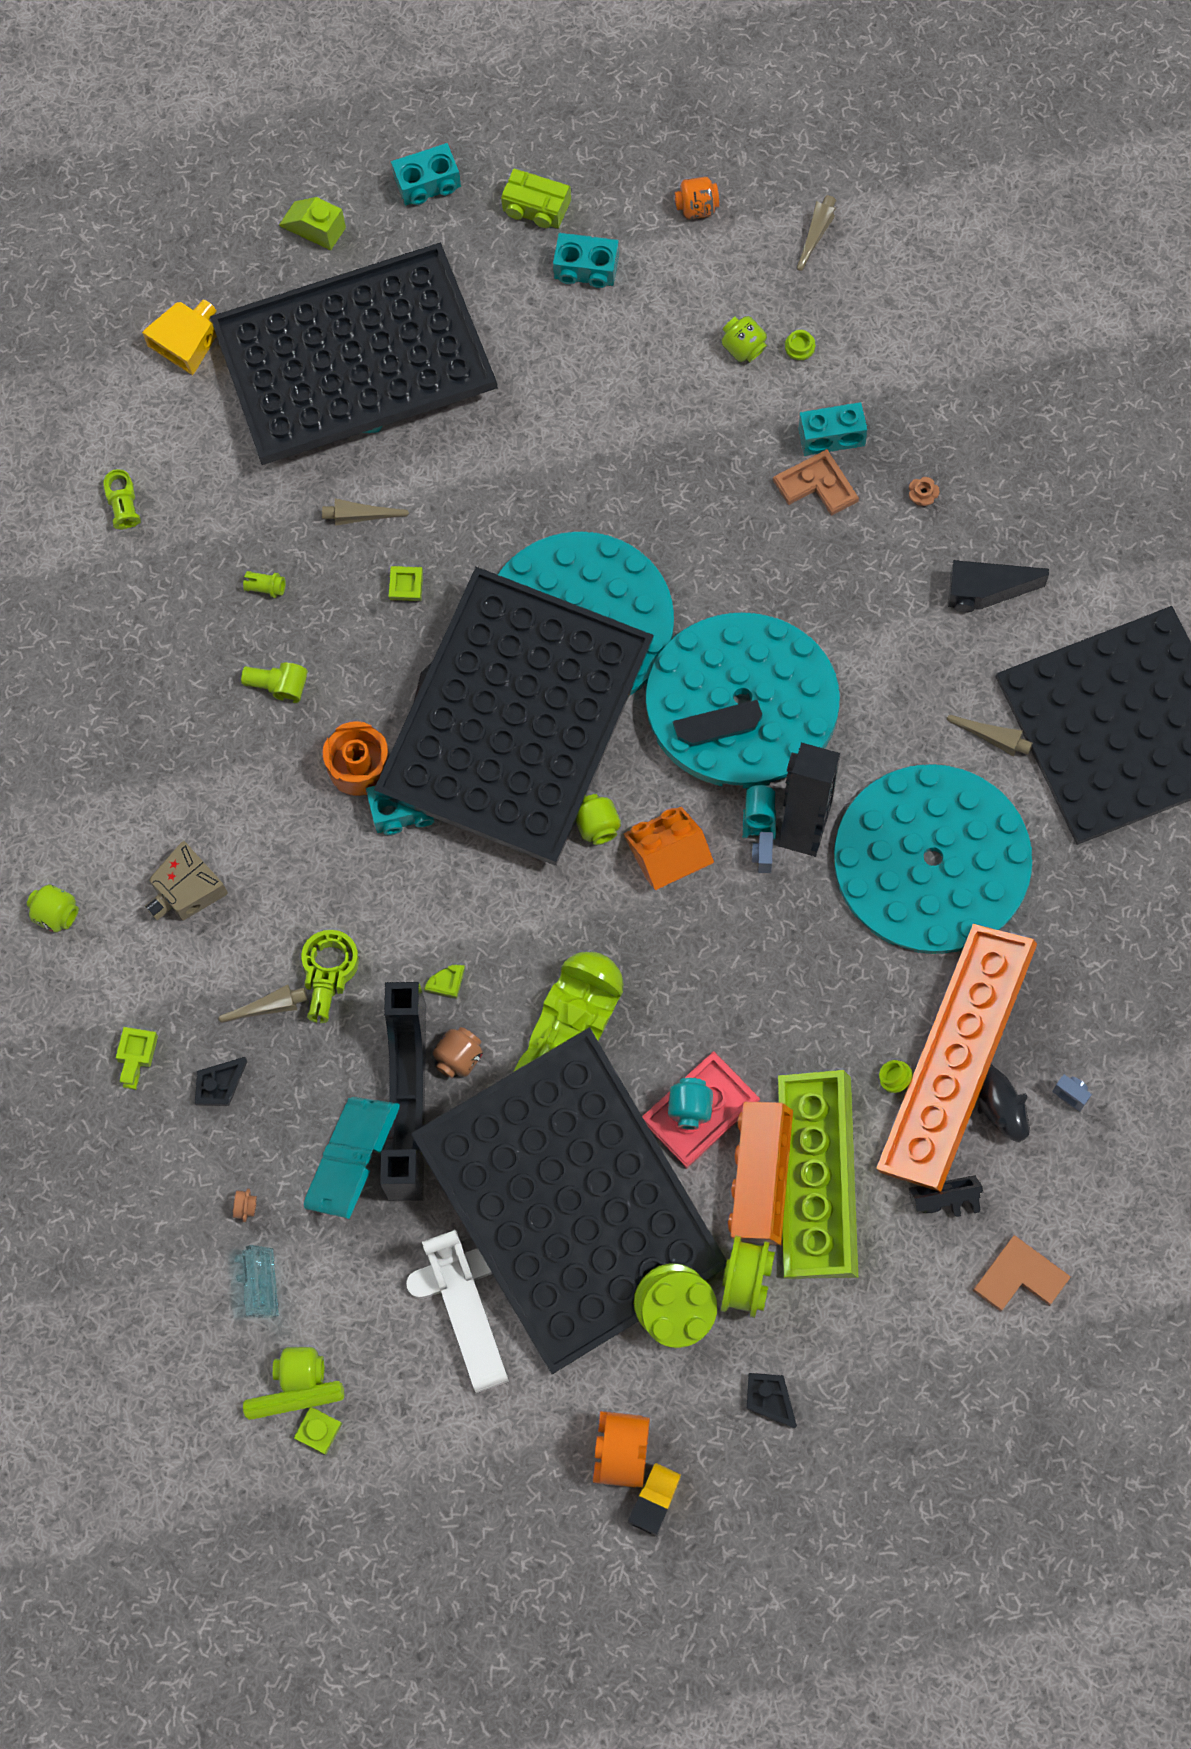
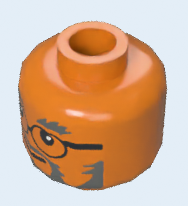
[675,177,719,219]

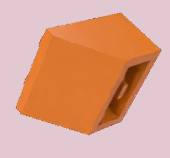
[623,806,714,890]

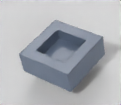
[752,832,773,873]
[1052,1074,1092,1112]

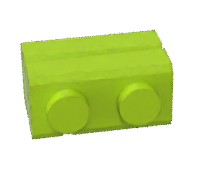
[501,168,571,229]

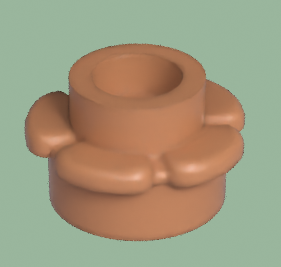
[909,477,939,506]
[233,1188,257,1222]

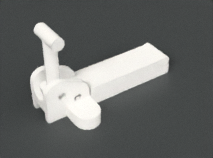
[406,1230,509,1393]

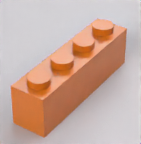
[728,1102,793,1245]

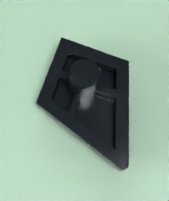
[195,1057,248,1106]
[746,1373,797,1429]

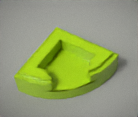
[424,965,465,999]

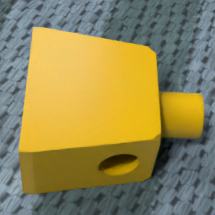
[142,299,217,376]

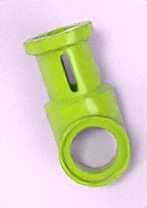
[103,469,141,530]

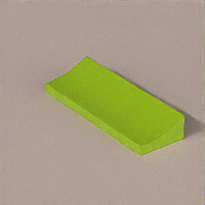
[778,1070,859,1279]

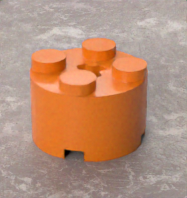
[323,721,390,796]
[593,1411,650,1488]

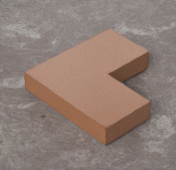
[773,449,859,516]
[973,1235,1071,1312]

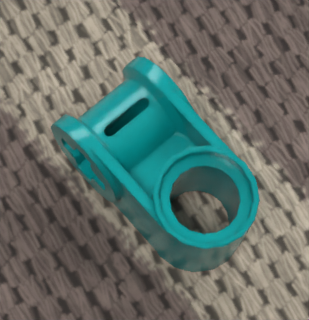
[742,785,776,839]

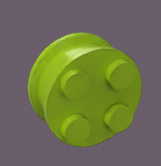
[721,1235,775,1318]
[634,1263,717,1348]

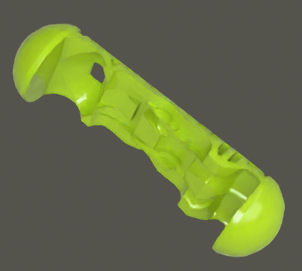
[514,952,624,1071]

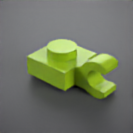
[116,1027,158,1090]

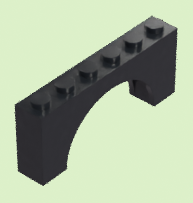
[381,982,426,1201]

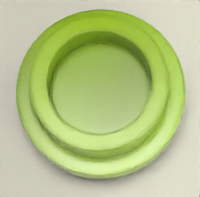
[785,330,816,360]
[879,1060,913,1093]

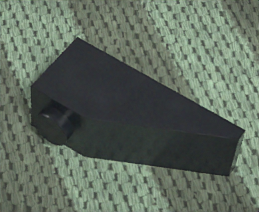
[948,560,1049,613]

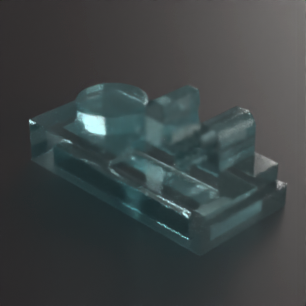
[235,1245,279,1318]

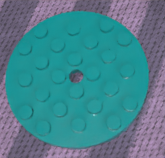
[498,532,674,696]
[646,612,840,789]
[834,764,1033,954]

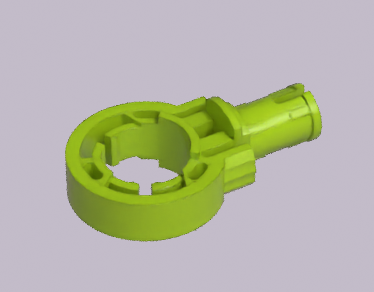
[301,930,359,1023]

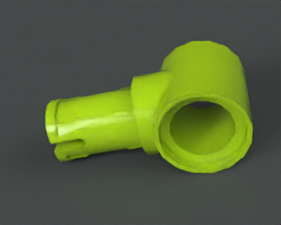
[241,662,308,703]

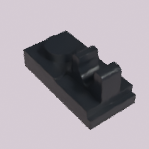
[908,1175,983,1217]

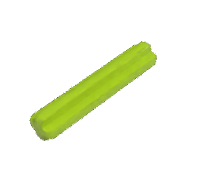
[243,1381,345,1420]

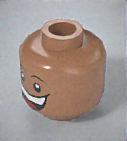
[433,1027,483,1079]

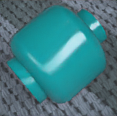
[668,1078,713,1130]

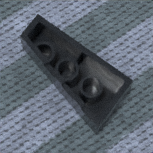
[778,742,841,857]

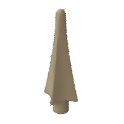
[797,195,836,271]
[322,498,409,526]
[947,715,1033,757]
[218,984,308,1023]

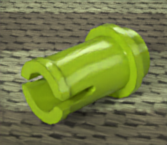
[243,571,286,598]

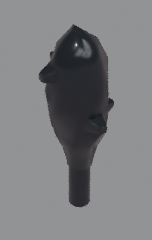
[977,1064,1030,1143]

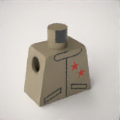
[145,841,228,921]

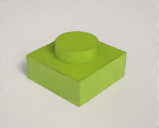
[389,566,423,601]
[294,1407,342,1455]

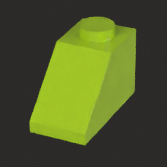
[279,197,346,250]

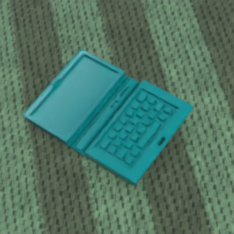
[304,1097,400,1219]

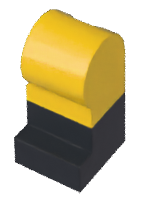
[628,1463,682,1537]

